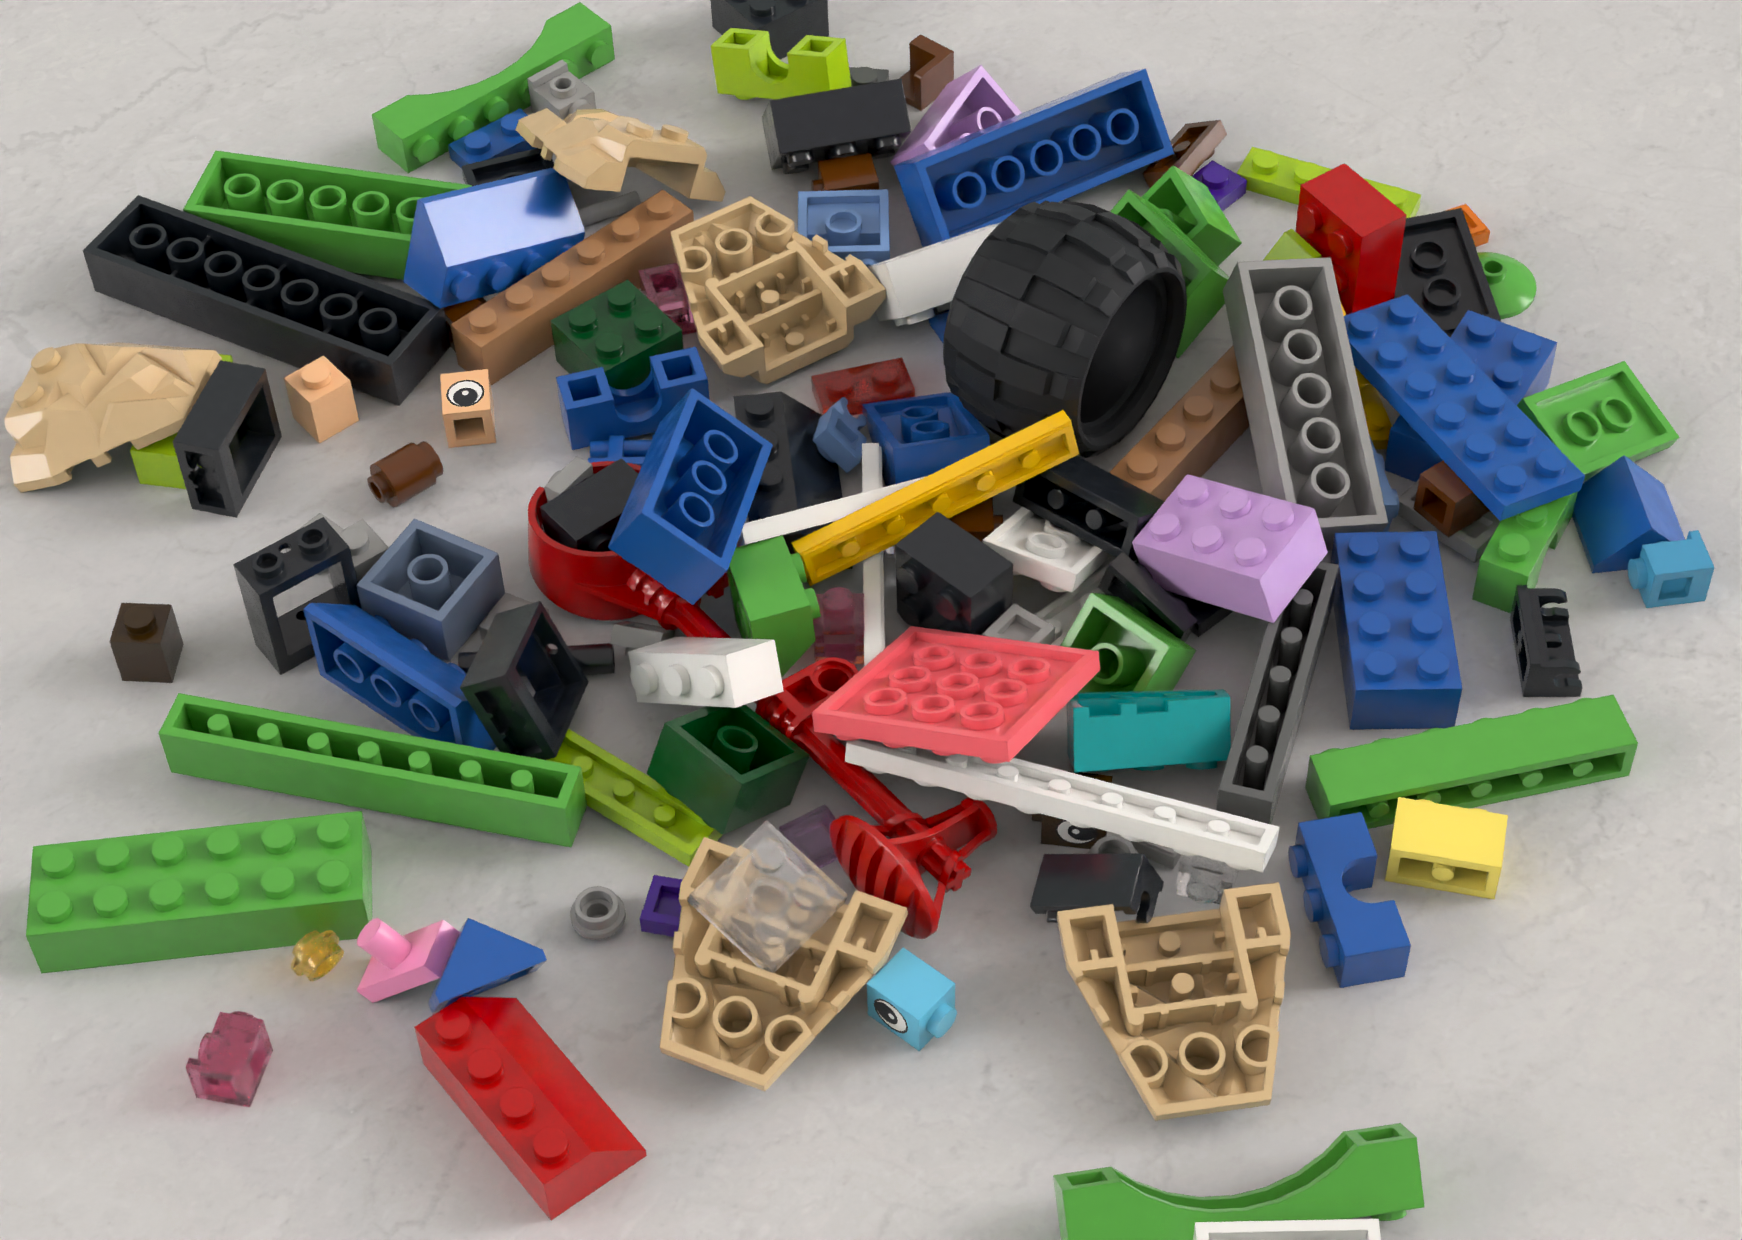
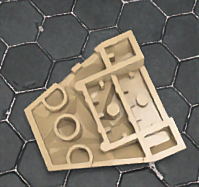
[516,108,726,202]
[670,196,886,384]
[4,342,222,493]
[659,837,908,1091]
[1057,882,1291,1121]

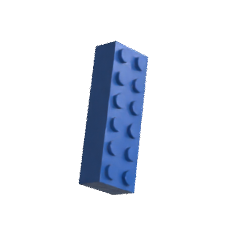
[894,68,1174,247]

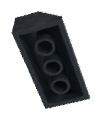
[733,391,853,569]

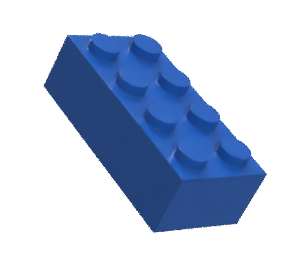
[1385,310,1557,482]
[608,388,773,605]
[1331,531,1462,730]

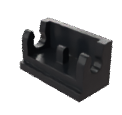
[1510,585,1582,697]
[1030,853,1164,923]

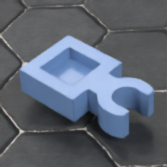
[813,397,867,473]

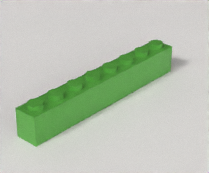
[158,693,587,847]

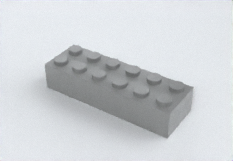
[1222,258,1388,551]

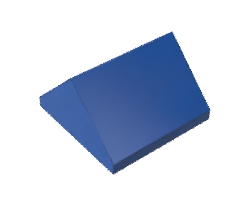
[1572,455,1685,573]
[428,918,547,1013]

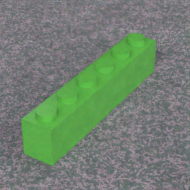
[1305,694,1638,829]

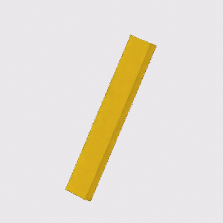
[792,410,1079,586]

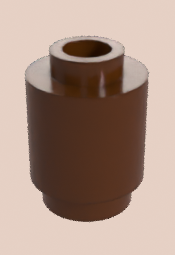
[367,441,443,507]

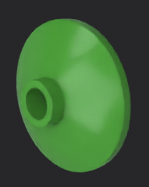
[1478,252,1537,319]

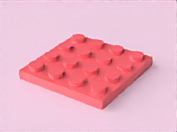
[812,626,1100,764]

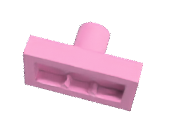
[357,918,460,1003]

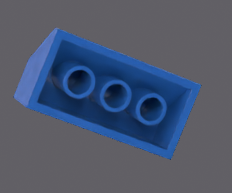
[403,168,585,308]
[303,603,497,750]

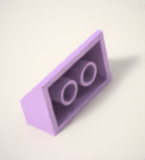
[890,65,1022,166]

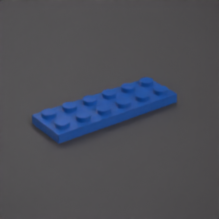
[1344,294,1585,521]

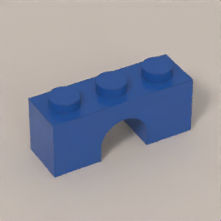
[556,347,710,450]
[1288,812,1411,988]

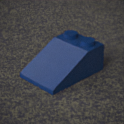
[862,392,990,487]

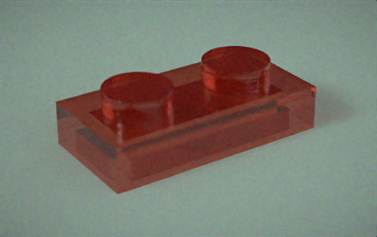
[811,357,915,416]

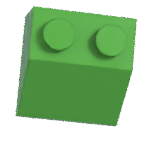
[1142,165,1242,266]
[727,535,821,678]
[1060,592,1196,693]

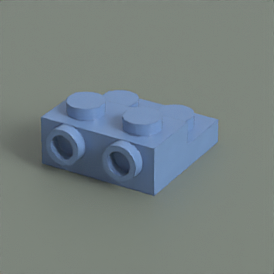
[798,189,890,267]

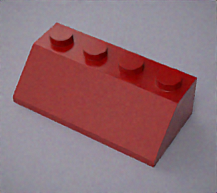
[414,996,647,1220]

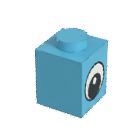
[867,947,957,1051]

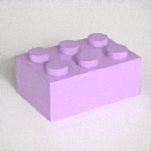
[1132,474,1328,623]

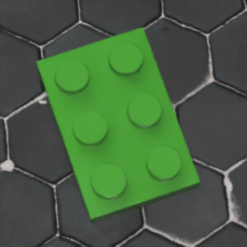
[1516,361,1680,482]

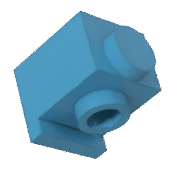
[1628,530,1715,608]

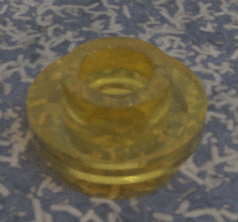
[291,930,344,982]

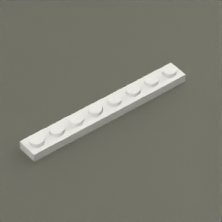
[845,739,1279,872]

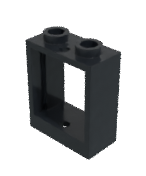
[173,360,282,518]
[233,517,362,675]
[460,601,589,760]

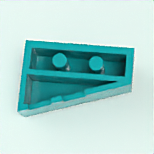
[1067,689,1231,772]

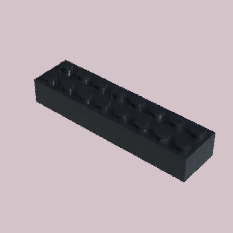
[83,195,451,406]

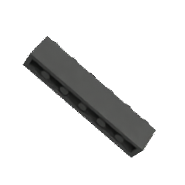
[1216,561,1339,825]

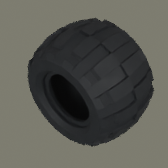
[943,200,1187,458]

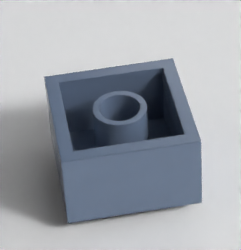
[356,518,505,661]

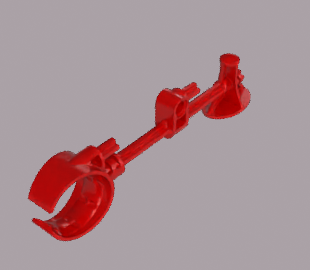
[528,461,997,939]

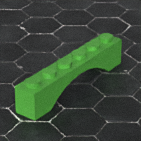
[371,2,615,173]
[1053,1123,1425,1240]

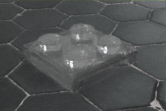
[688,820,848,973]

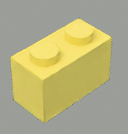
[1385,797,1508,899]

